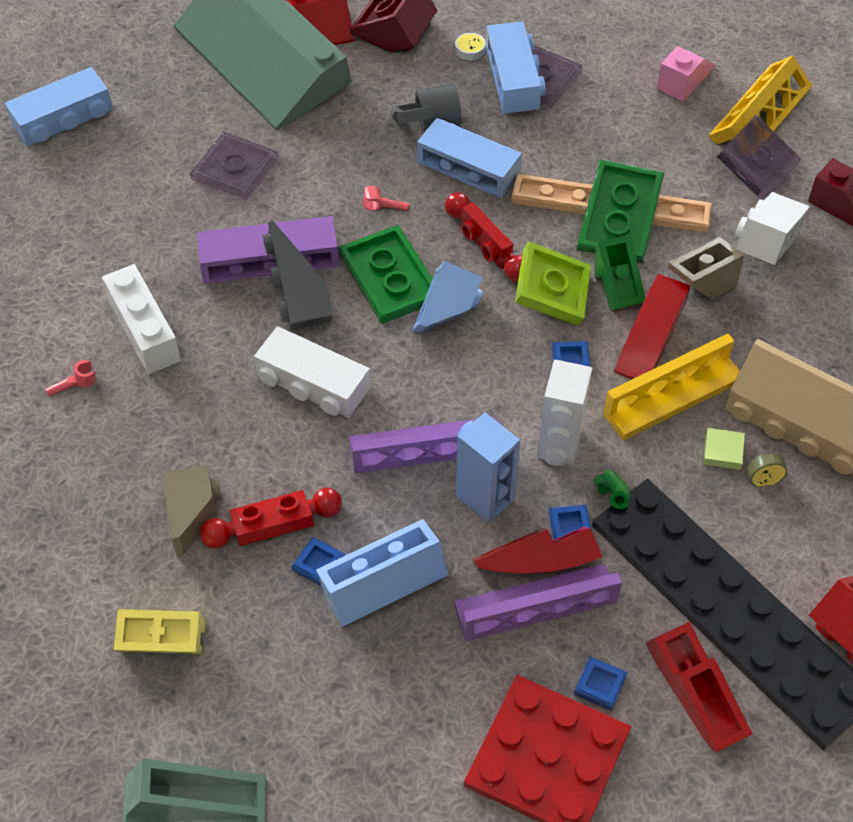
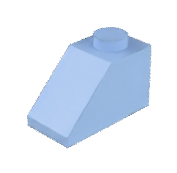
[412,261,483,333]

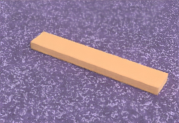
[511,174,712,233]

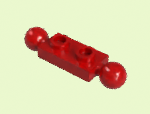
[444,192,522,282]
[200,487,342,549]

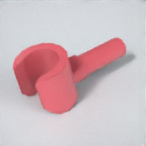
[363,186,409,211]
[46,360,96,397]

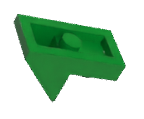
[594,234,646,310]

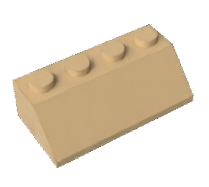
[725,339,853,476]

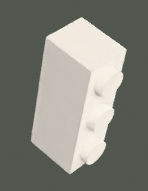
[735,192,810,265]
[102,264,181,375]
[254,326,371,418]
[537,359,592,466]

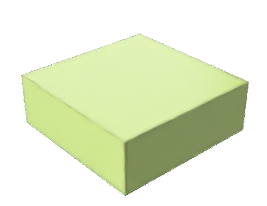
[703,428,745,470]

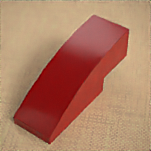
[614,273,691,379]
[472,527,603,574]
[646,621,753,753]

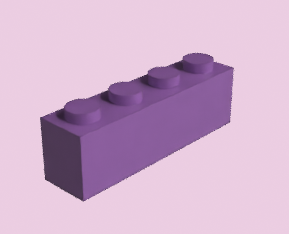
[197,216,339,283]

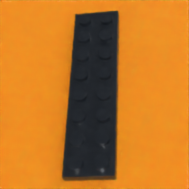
[592,478,853,751]

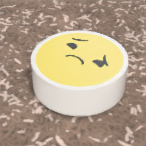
[455,33,486,61]

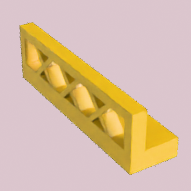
[708,56,813,159]
[603,334,740,441]

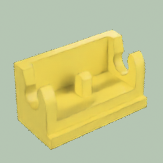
[113,609,206,655]

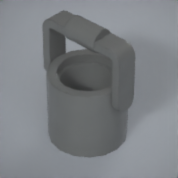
[390,84,461,131]

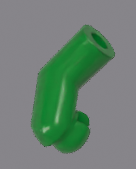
[593,470,631,509]

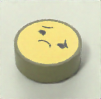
[746,453,787,487]

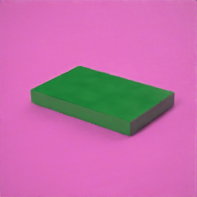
[577,159,665,263]
[338,225,433,324]

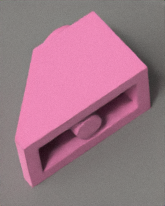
[657,46,715,102]

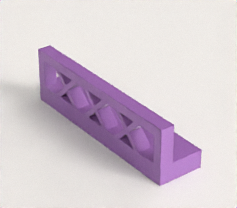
[349,416,502,473]
[454,564,622,642]

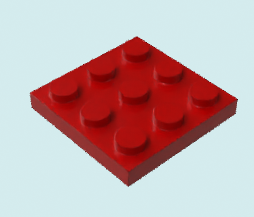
[463,675,631,822]

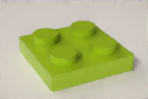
[515,242,591,326]

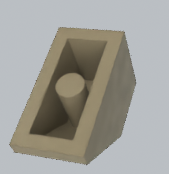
[668,237,744,300]
[161,465,222,556]

